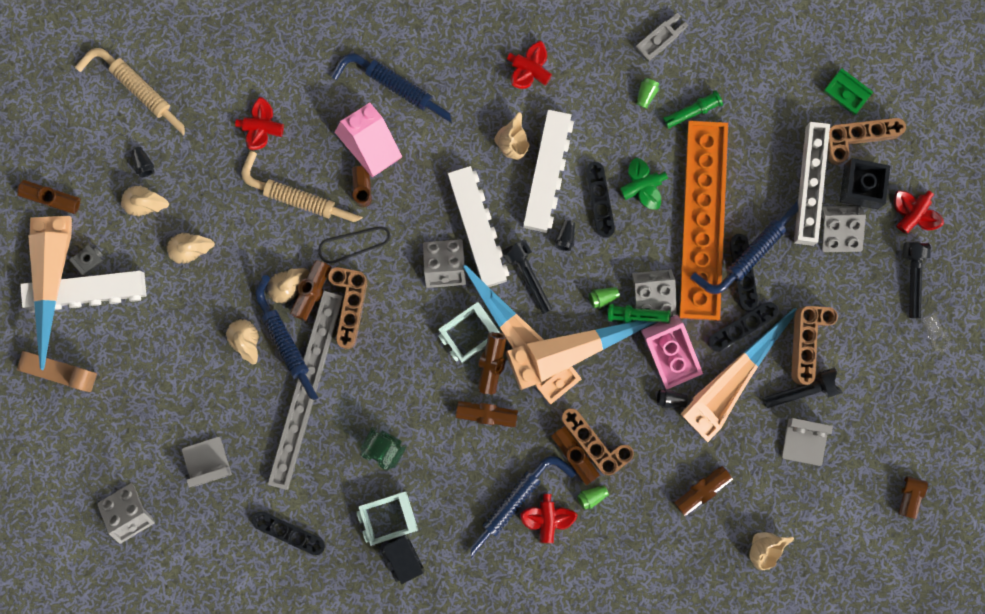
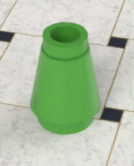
[636,78,660,109]
[588,287,620,309]
[577,485,609,510]

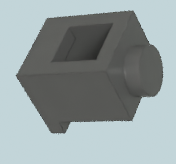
[69,245,105,277]

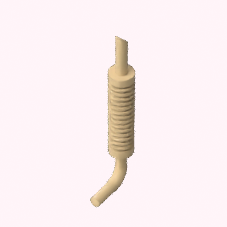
[75,48,185,135]
[241,151,363,222]

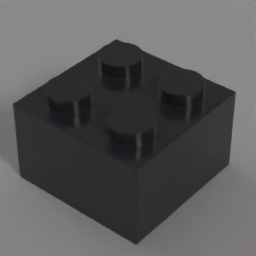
[840,158,891,210]
[382,535,425,585]

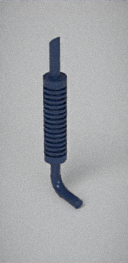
[330,53,452,123]
[690,201,798,294]
[255,275,318,400]
[470,456,576,558]

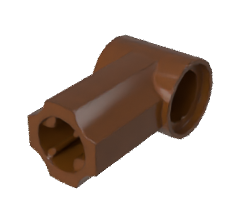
[352,166,372,208]
[898,476,928,519]

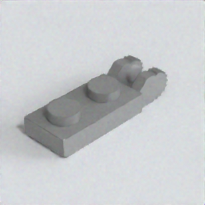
[636,13,689,62]

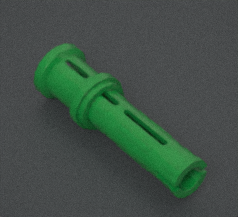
[663,90,723,129]
[608,304,670,323]

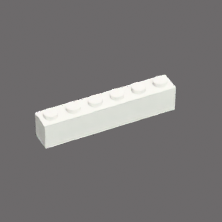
[523,110,574,233]
[794,122,830,246]
[448,166,509,287]
[21,271,146,312]

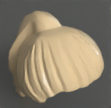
[494,112,530,160]
[121,185,169,216]
[167,233,214,264]
[266,268,309,304]
[226,319,259,364]
[750,532,794,570]

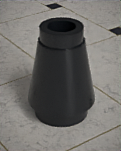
[131,147,154,178]
[555,220,575,251]
[657,388,688,408]

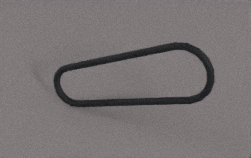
[318,226,391,264]

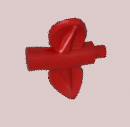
[507,40,553,89]
[235,97,284,150]
[894,190,944,234]
[520,494,578,543]

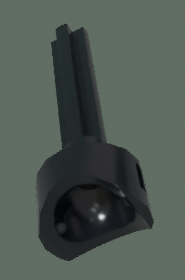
[502,239,552,314]
[903,242,931,318]
[764,367,843,408]

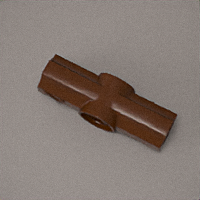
[17,180,81,214]
[290,260,332,321]
[478,332,506,395]
[456,401,518,427]
[551,426,600,485]
[674,466,733,516]

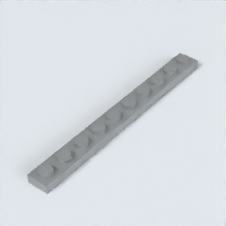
[268,291,344,490]

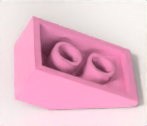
[335,103,402,177]
[641,315,703,389]

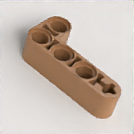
[827,118,906,165]
[328,267,367,349]
[791,306,838,385]
[16,351,97,392]
[562,408,634,475]

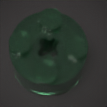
[360,427,407,471]

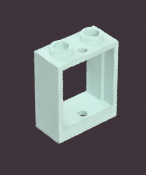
[438,302,500,363]
[357,492,418,546]

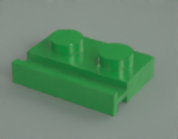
[823,68,873,116]

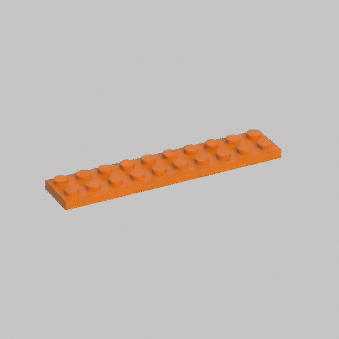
[679,121,728,321]

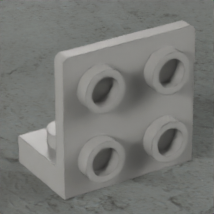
[821,206,866,252]
[423,239,466,288]
[632,269,677,316]
[782,418,833,466]
[182,437,232,488]
[98,483,155,544]

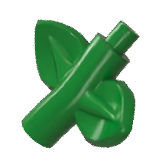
[620,158,668,209]

